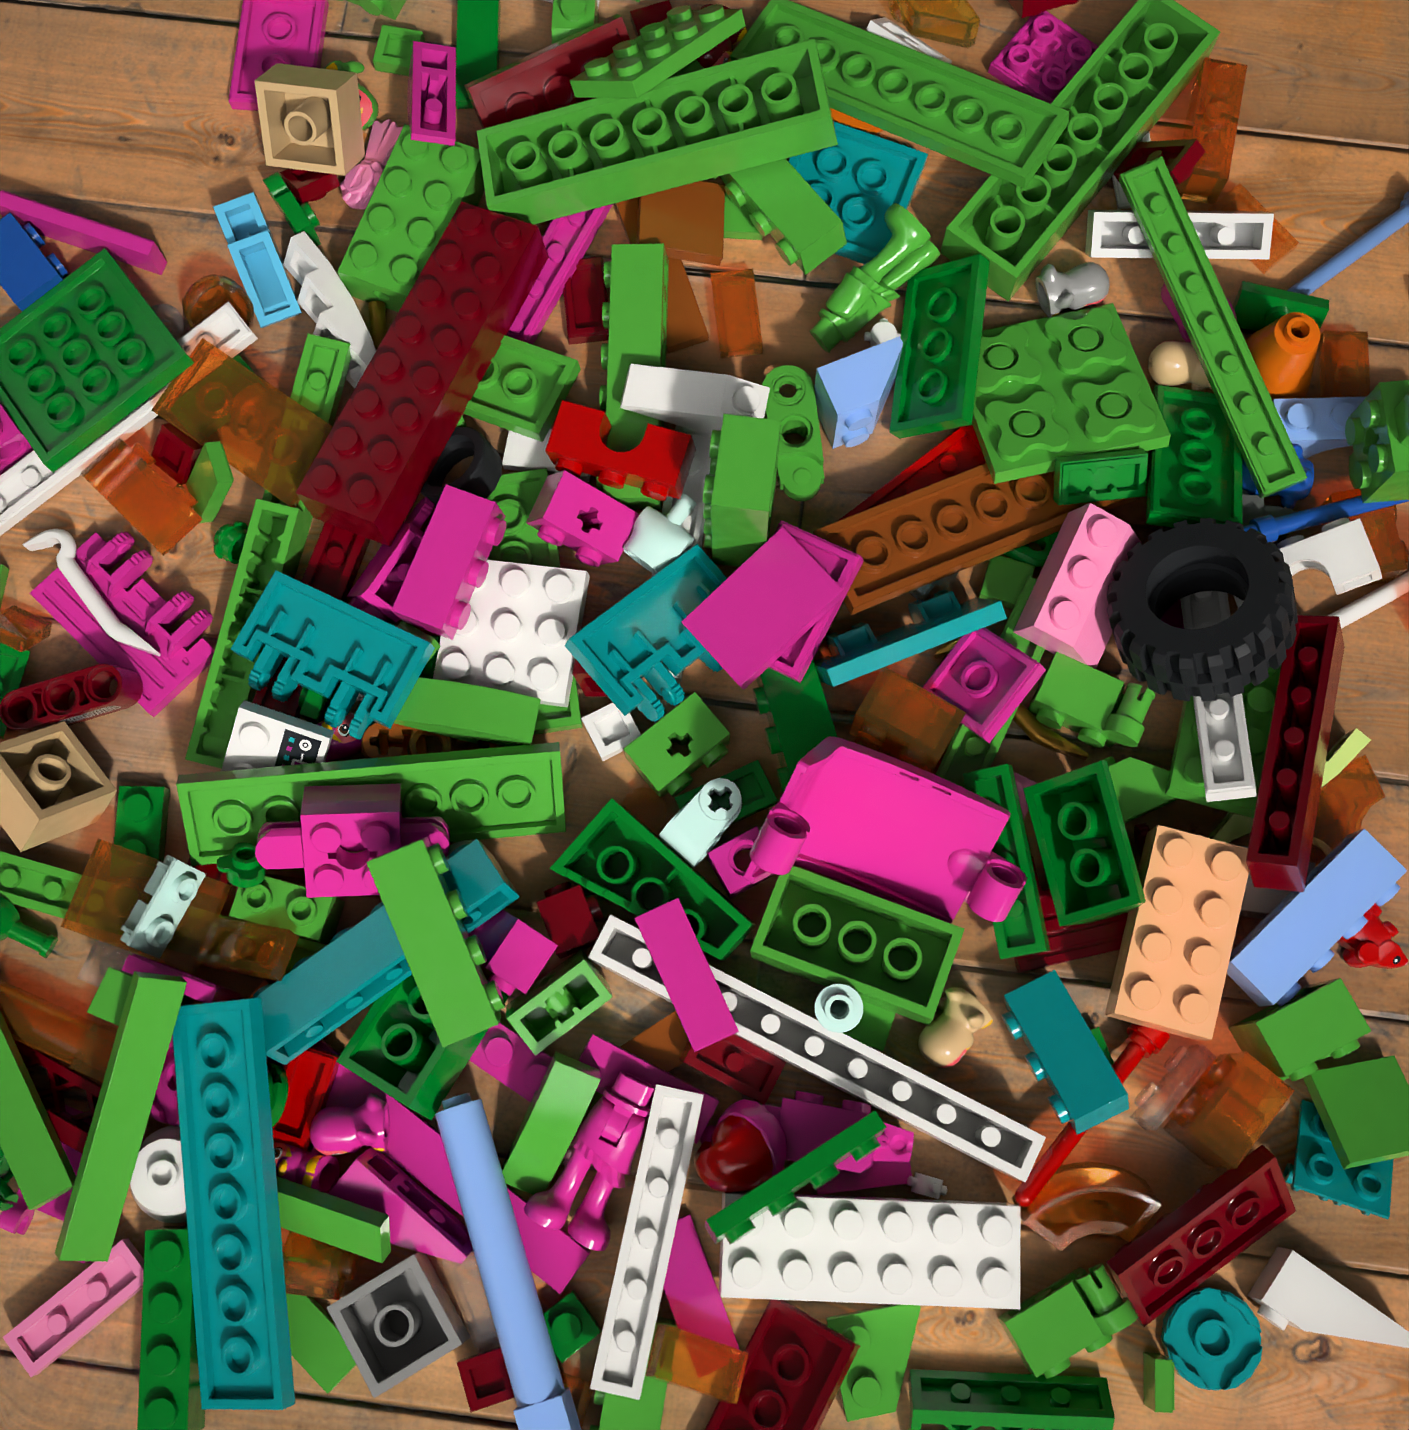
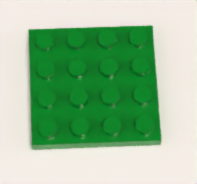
[0,248,194,473]

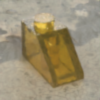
[888,0,980,48]

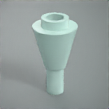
[815,984,863,1033]

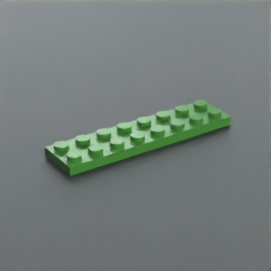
[730,0,1069,189]
[176,742,566,866]

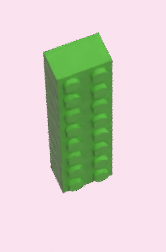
[940,0,1220,302]
[477,39,838,225]

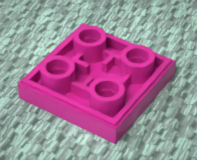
[988,11,1099,104]

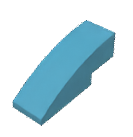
[213,192,302,328]

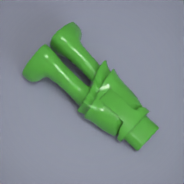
[810,203,940,353]

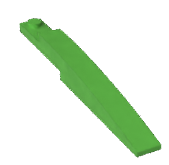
[185,334,351,769]

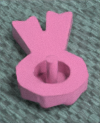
[340,119,403,209]

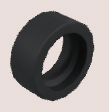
[420,427,502,508]

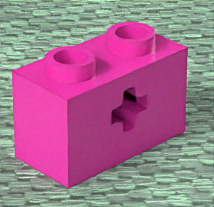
[526,470,639,567]

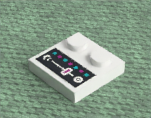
[221,700,334,771]

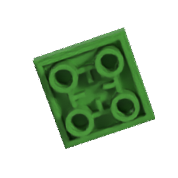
[1303,1056,1409,1169]

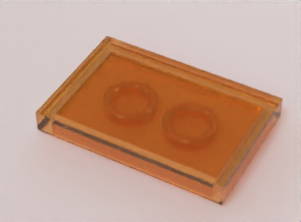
[60,839,231,974]

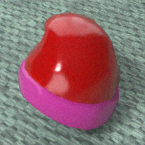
[694,1099,787,1193]

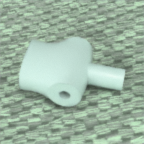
[623,493,697,575]

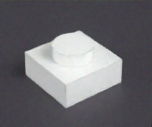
[581,703,641,761]

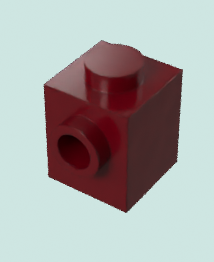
[536,882,604,959]

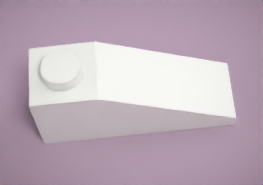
[620,364,770,435]
[1247,1247,1409,1348]

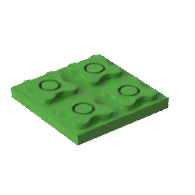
[972,303,1171,484]

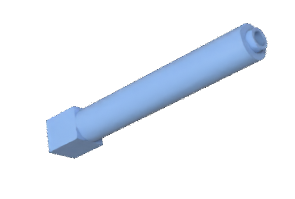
[435,1093,582,1430]

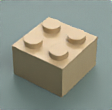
[254,63,365,176]
[0,721,117,852]

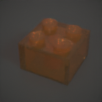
[850,667,966,773]
[1163,1051,1295,1169]

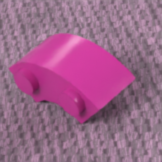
[468,910,558,996]

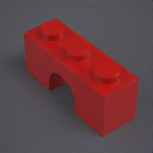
[545,400,696,501]

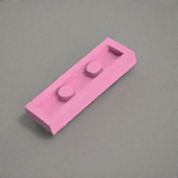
[3,1238,144,1377]

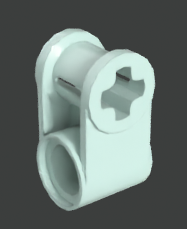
[658,778,742,868]

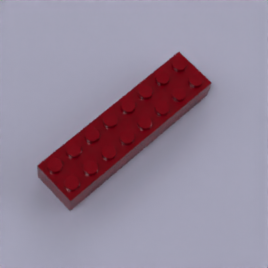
[296,201,549,547]

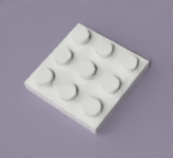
[433,560,590,707]

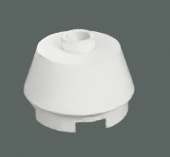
[130,1125,187,1223]

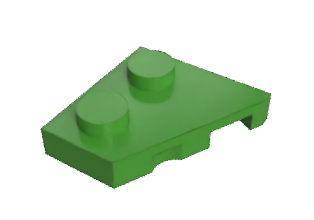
[826,1304,921,1422]

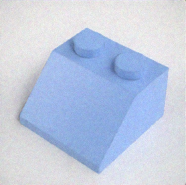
[814,336,903,449]

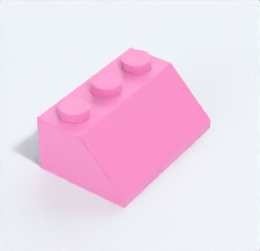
[1013,503,1143,669]

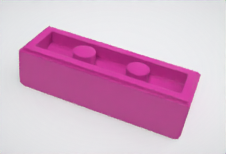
[663,1214,742,1378]

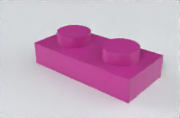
[469,1022,552,1103]

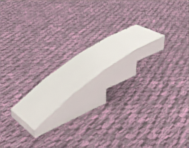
[283,231,376,388]

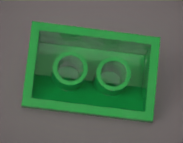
[1023,760,1146,926]
[336,975,509,1120]

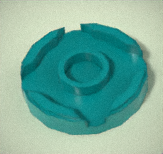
[1161,1287,1263,1391]

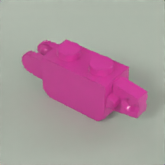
[347,497,435,623]
[763,1091,914,1174]

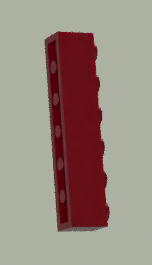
[1246,615,1345,892]

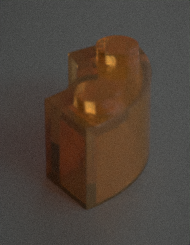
[80,437,203,556]
[1011,1162,1162,1251]

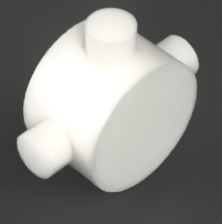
[864,318,901,347]
[907,1172,947,1199]

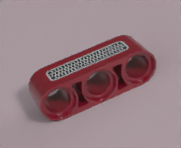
[0,664,143,732]

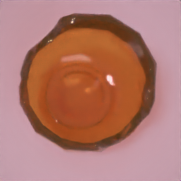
[182,274,254,329]

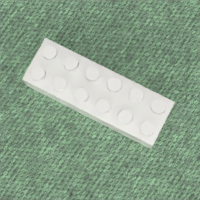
[719,1192,1021,1309]

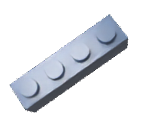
[1227,828,1408,1007]

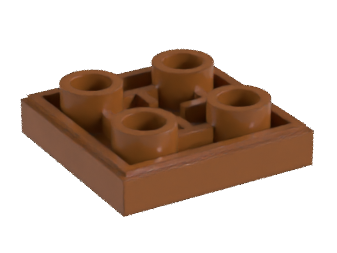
[636,181,725,266]

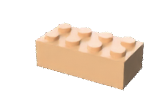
[1105,825,1249,1041]

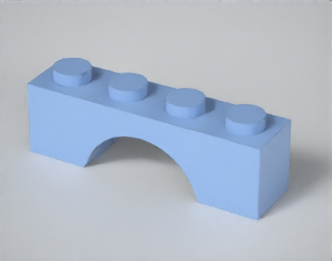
[1272,397,1366,459]

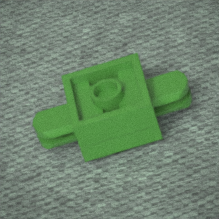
[1345,380,1409,503]

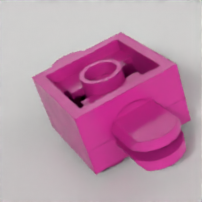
[255,784,450,898]

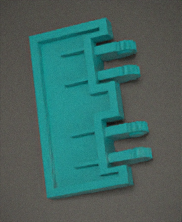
[564,544,727,722]
[231,570,435,740]
[814,590,1007,687]

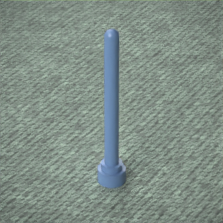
[1286,191,1409,295]

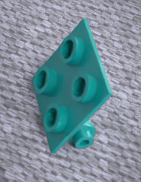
[1283,1100,1393,1219]

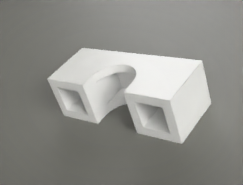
[1233,518,1382,609]

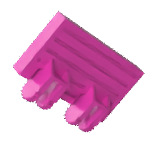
[30,531,215,717]

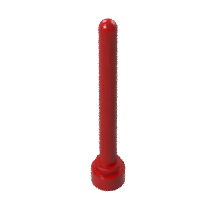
[1014,1023,1170,1207]

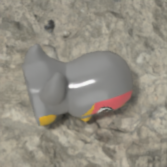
[1035,262,1110,317]

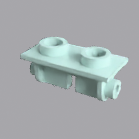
[120,854,206,959]

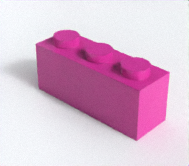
[391,484,506,640]

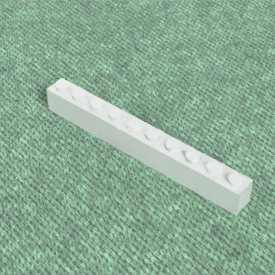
[588,915,1046,1182]

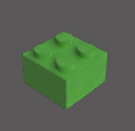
[1228,978,1371,1082]

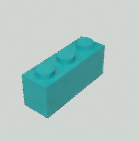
[1002,970,1129,1135]

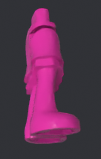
[524,1071,655,1251]

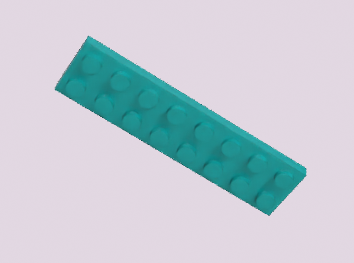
[172,997,295,1410]

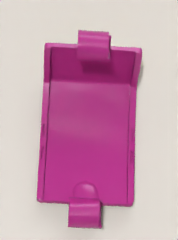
[743,737,1027,923]

